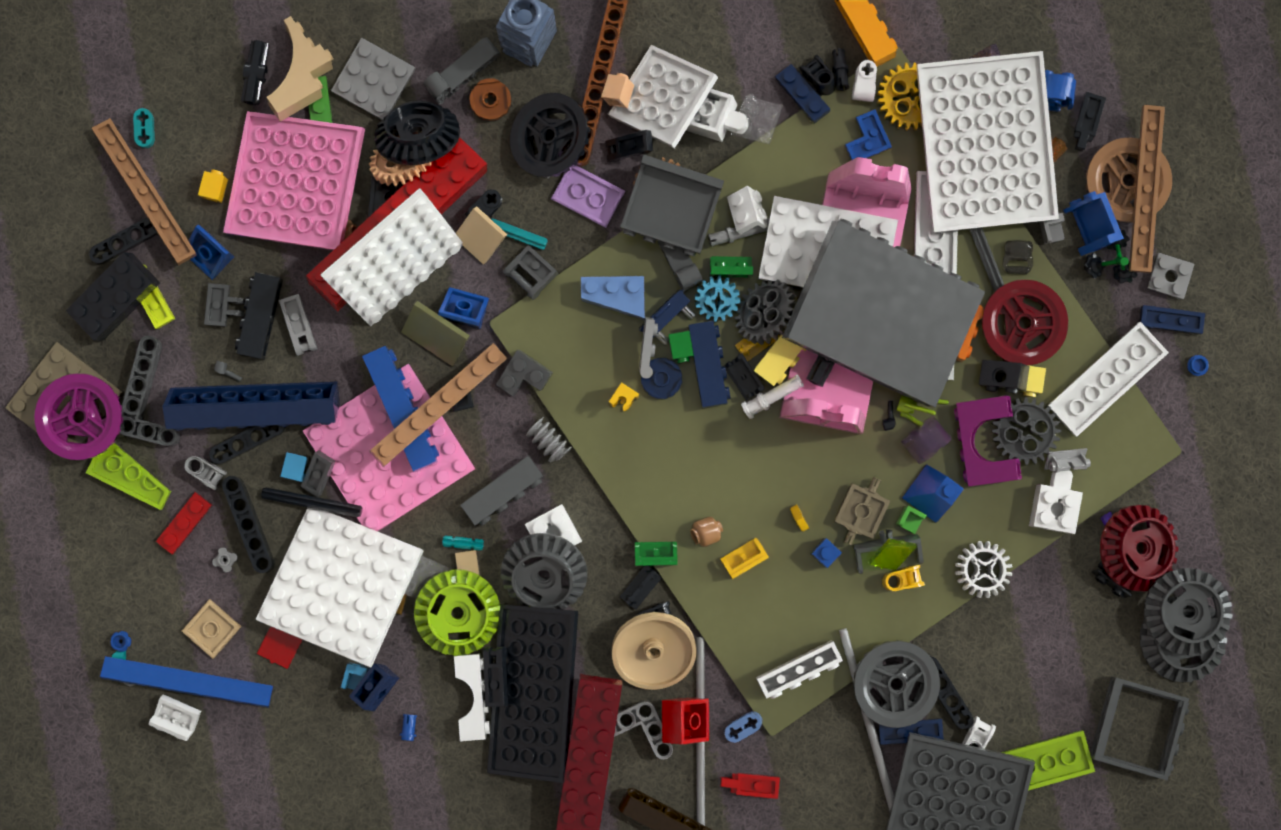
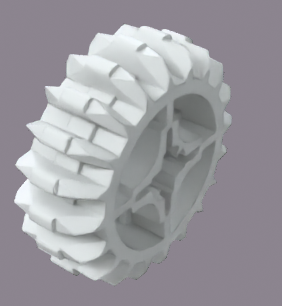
[955,541,1012,598]

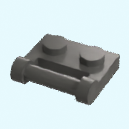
[503,245,558,300]

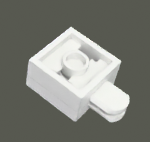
[686,89,749,142]
[1029,470,1083,534]
[525,504,582,571]

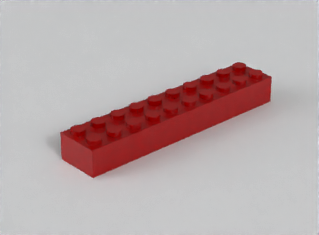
[306,137,487,312]

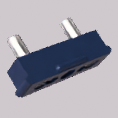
[639,290,695,345]

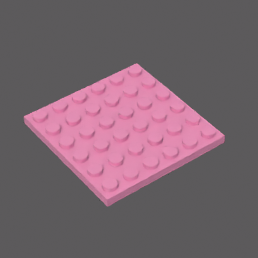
[223,111,365,250]
[303,364,475,532]

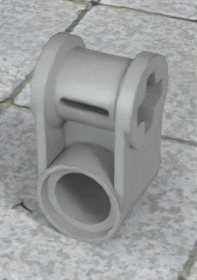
[185,456,227,490]

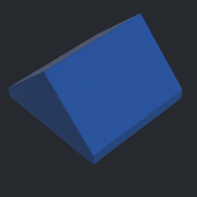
[188,225,234,280]
[438,287,489,329]

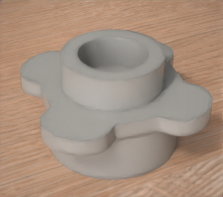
[212,548,237,572]

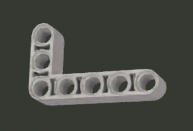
[569,700,673,760]

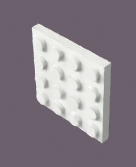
[608,45,718,149]

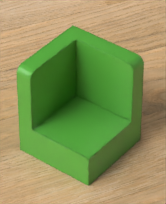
[896,505,927,534]

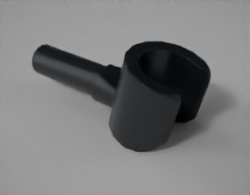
[882,401,896,431]

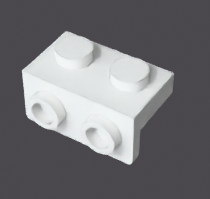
[727,186,768,234]
[149,694,201,741]

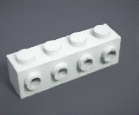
[756,640,843,699]

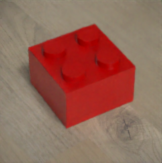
[662,697,709,744]

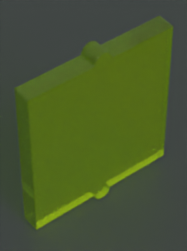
[868,538,917,570]

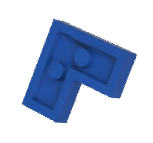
[845,109,892,160]

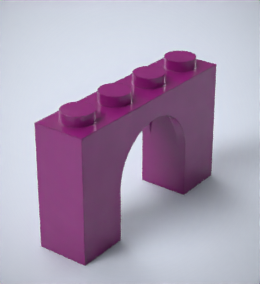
[954,396,1022,487]

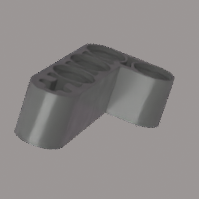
[423,37,501,105]
[657,241,703,291]

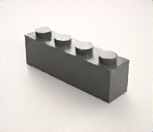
[460,456,544,526]

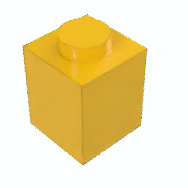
[198,170,228,203]

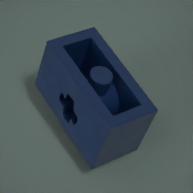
[349,663,399,711]

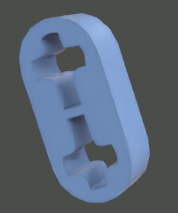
[725,711,762,743]

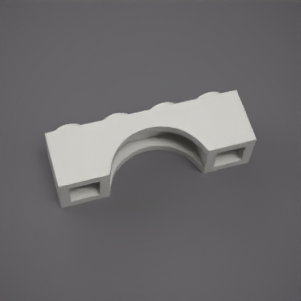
[454,653,490,741]

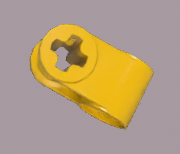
[882,564,925,591]

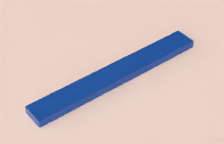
[100,656,273,708]

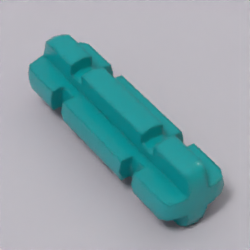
[442,535,484,551]

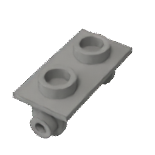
[1044,448,1091,473]

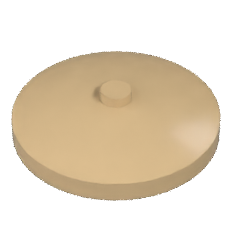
[612,612,696,690]

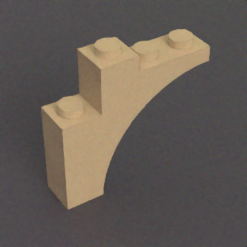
[267,16,333,122]

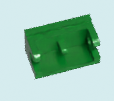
[635,542,678,566]

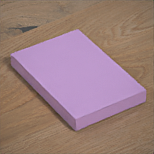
[551,165,625,228]

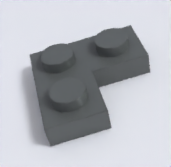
[496,349,553,396]

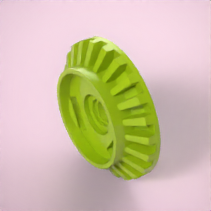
[414,569,500,656]

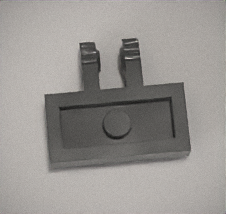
[204,283,246,327]

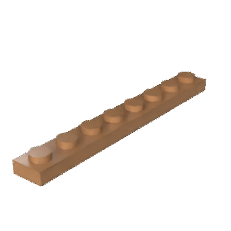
[1129,105,1165,273]
[92,118,197,266]
[369,343,507,467]

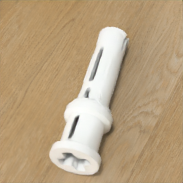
[741,375,804,419]

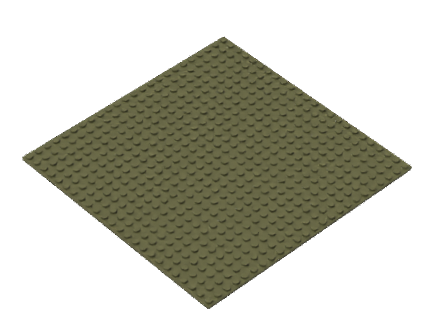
[490,46,1182,736]

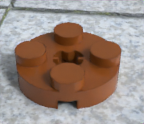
[470,78,511,121]

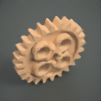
[369,131,431,186]

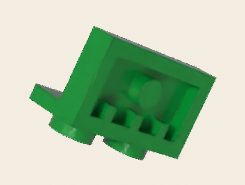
[710,256,753,278]

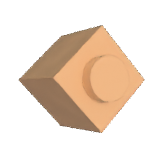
[601,73,635,108]

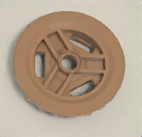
[1086,138,1172,223]

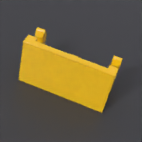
[609,382,639,411]
[720,538,769,579]

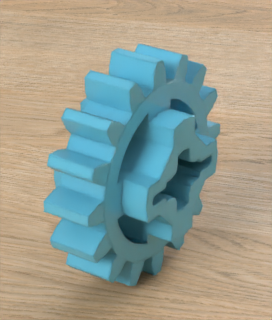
[695,276,740,322]

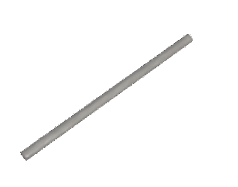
[839,628,894,811]
[696,637,705,825]

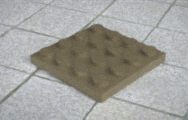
[5,342,124,444]

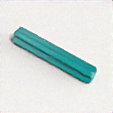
[491,218,548,250]

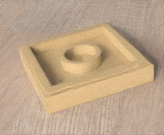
[456,206,507,265]
[182,599,242,659]

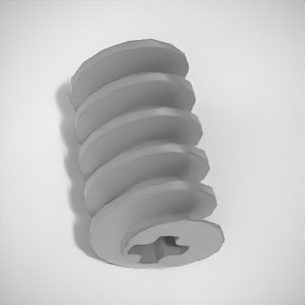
[526,417,572,462]

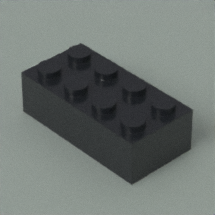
[66,252,160,341]

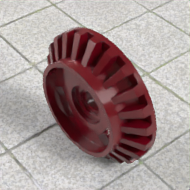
[981,280,1068,366]
[1100,505,1178,591]

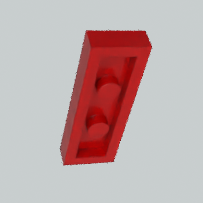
[156,492,213,554]

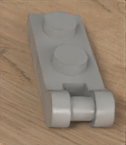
[279,294,318,356]
[639,317,658,378]

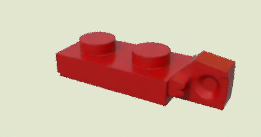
[720,773,780,799]

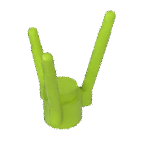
[896,395,949,433]

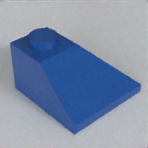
[902,464,964,523]

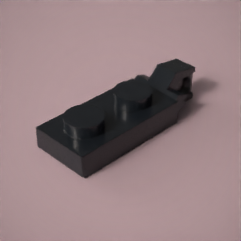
[1073,92,1106,152]

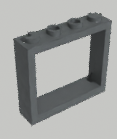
[1090,676,1189,780]

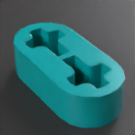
[133,108,155,149]

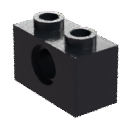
[979,360,1030,394]

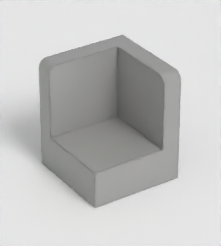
[1039,213,1065,244]

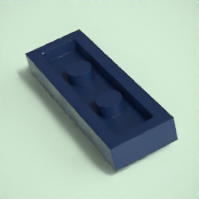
[775,64,830,124]
[1139,305,1205,335]
[878,718,944,745]

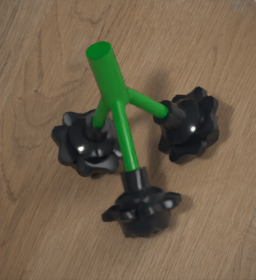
[1084,230,1138,284]

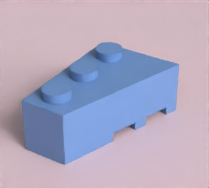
[581,276,645,321]

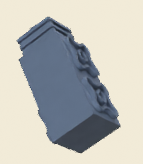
[496,0,557,67]

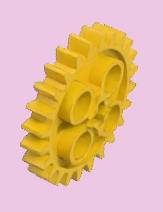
[877,62,922,131]

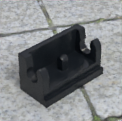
[724,353,765,401]

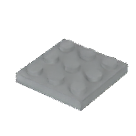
[331,38,416,121]

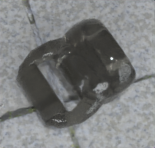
[1002,240,1033,275]

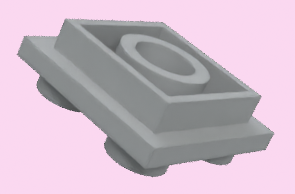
[1147,253,1194,300]

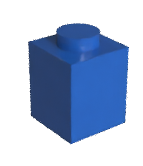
[810,538,842,568]

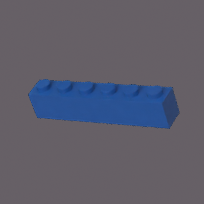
[362,346,440,472]

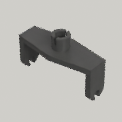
[854,529,923,574]

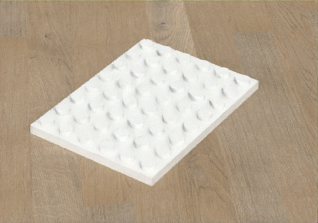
[916,51,1059,233]

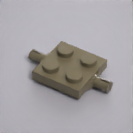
[834,477,890,546]

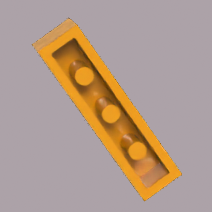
[834,0,898,67]

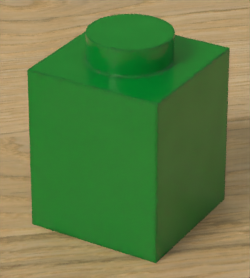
[668,331,694,364]

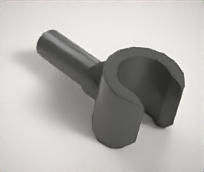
[214,361,242,382]

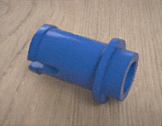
[400,714,417,741]

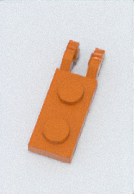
[956,305,984,362]

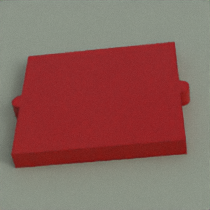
[257,626,302,669]

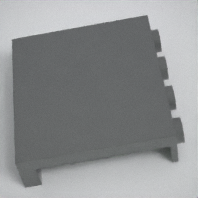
[620,155,724,257]

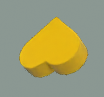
[790,504,810,532]

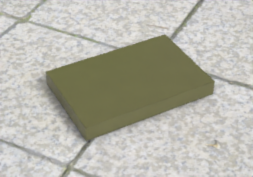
[401,301,470,366]

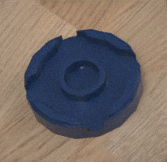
[641,358,682,399]

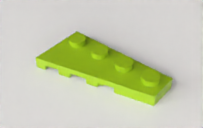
[86,442,172,510]

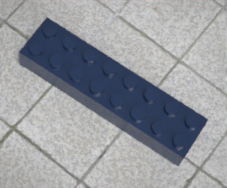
[162,381,340,431]

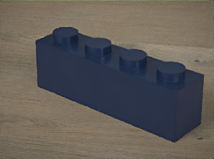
[688,321,731,409]

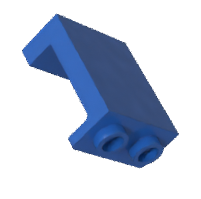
[1063,191,1124,256]

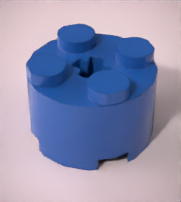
[1045,70,1076,111]

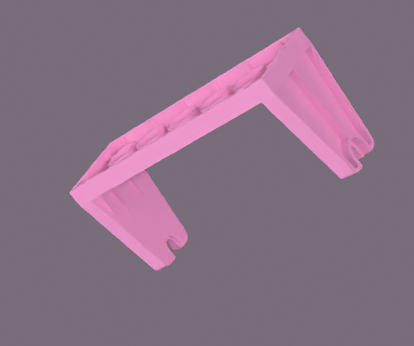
[779,157,912,434]

